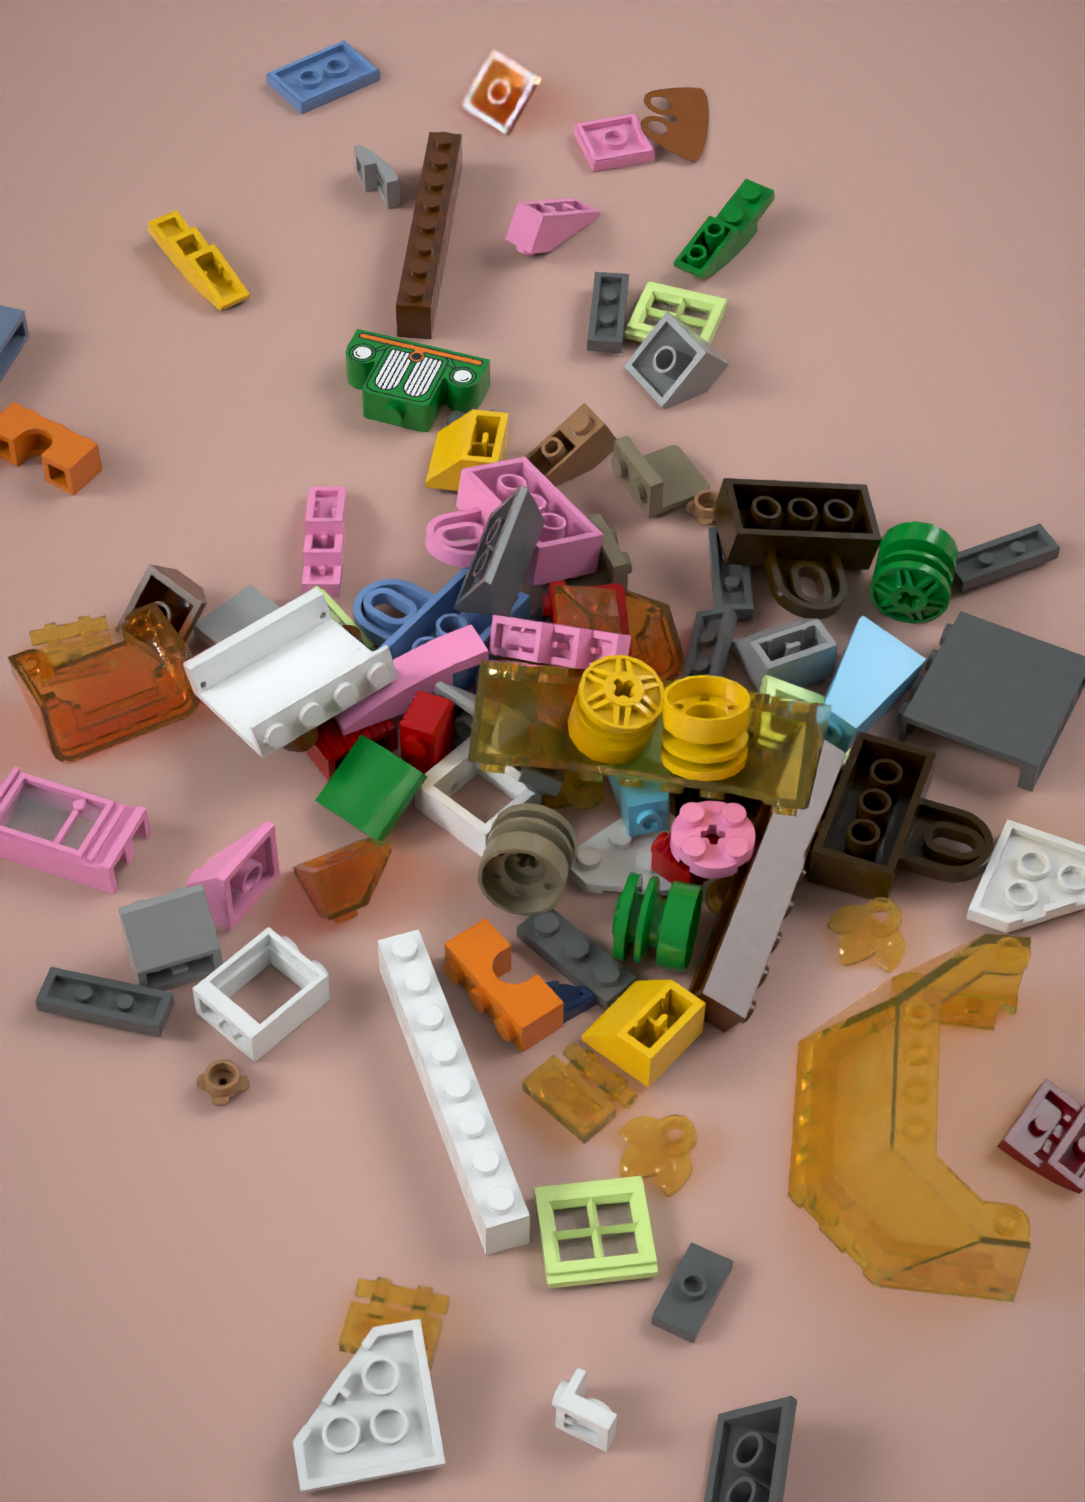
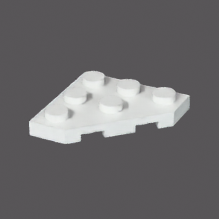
[568,813,734,902]
[966,819,1085,933]
[293,1319,446,1494]

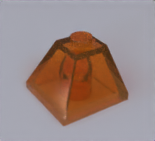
[461,50,541,136]
[554,585,621,634]
[292,837,392,923]

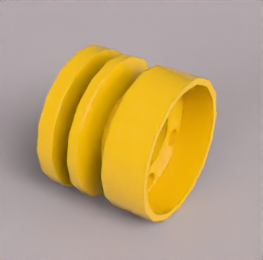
[567,655,664,765]
[660,675,751,781]

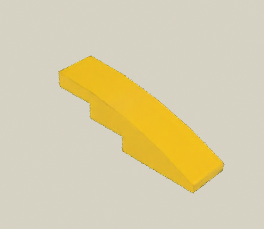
[147,210,250,311]

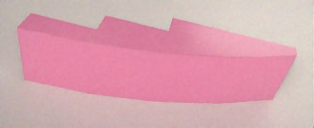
[301,487,346,597]
[488,615,631,670]
[333,624,489,735]

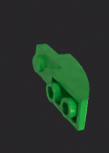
[673,179,775,279]

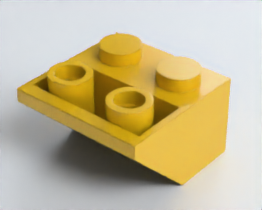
[425,409,509,491]
[581,979,706,1088]

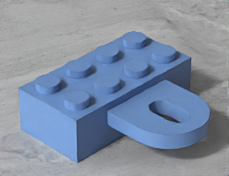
[353,567,530,695]

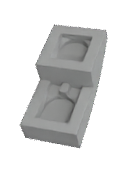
[354,145,400,209]

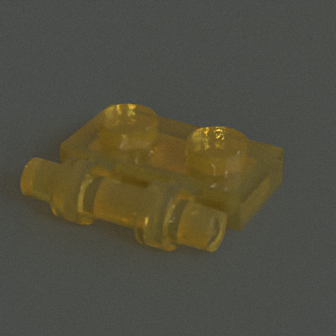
[29,615,119,688]
[522,1042,638,1144]
[339,1277,450,1370]

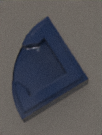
[546,981,597,1023]

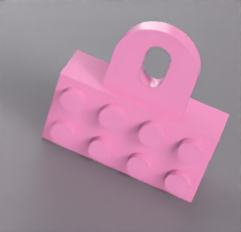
[424,457,604,586]

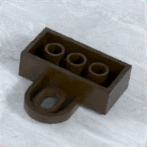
[713,478,882,619]
[807,731,993,905]

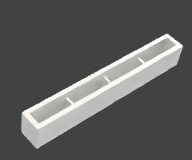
[378,929,530,1256]

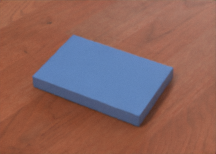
[266,40,380,114]

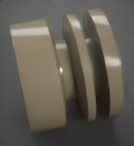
[478,803,577,916]

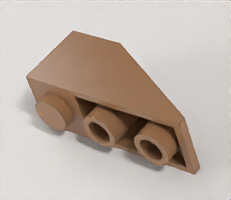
[526,403,617,487]

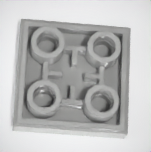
[193,585,280,647]

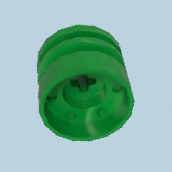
[870,521,959,624]
[612,872,703,974]

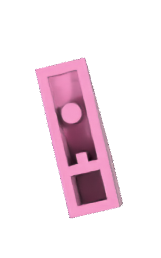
[505,198,600,256]

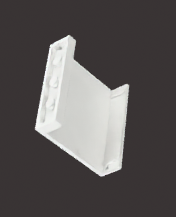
[183,587,398,758]

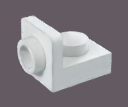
[552,1368,617,1452]

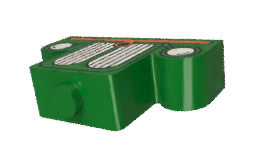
[345,329,490,432]

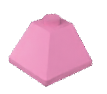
[187,821,280,931]

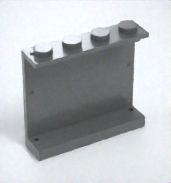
[896,611,1085,792]

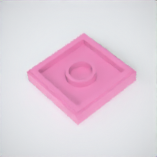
[574,113,655,172]

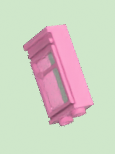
[0,766,151,894]

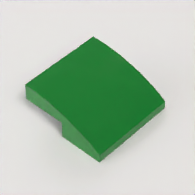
[315,734,427,844]

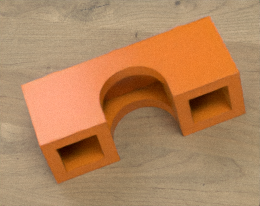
[0,402,102,496]
[443,918,564,1053]

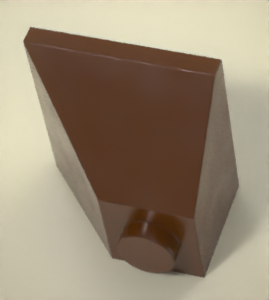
[115,564,207,670]

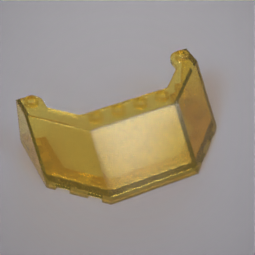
[468,660,832,816]
[788,933,1031,1302]

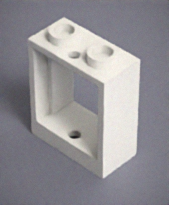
[415,737,541,857]
[192,927,330,1062]

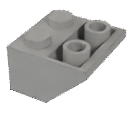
[730,619,837,693]
[118,884,222,991]

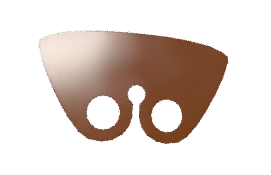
[640,87,709,162]

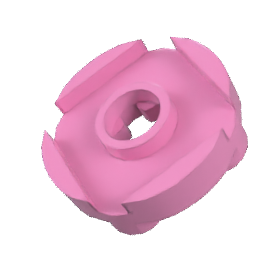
[670,801,755,879]

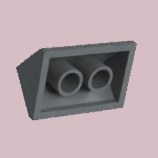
[453,485,545,617]
[704,1396,797,1502]

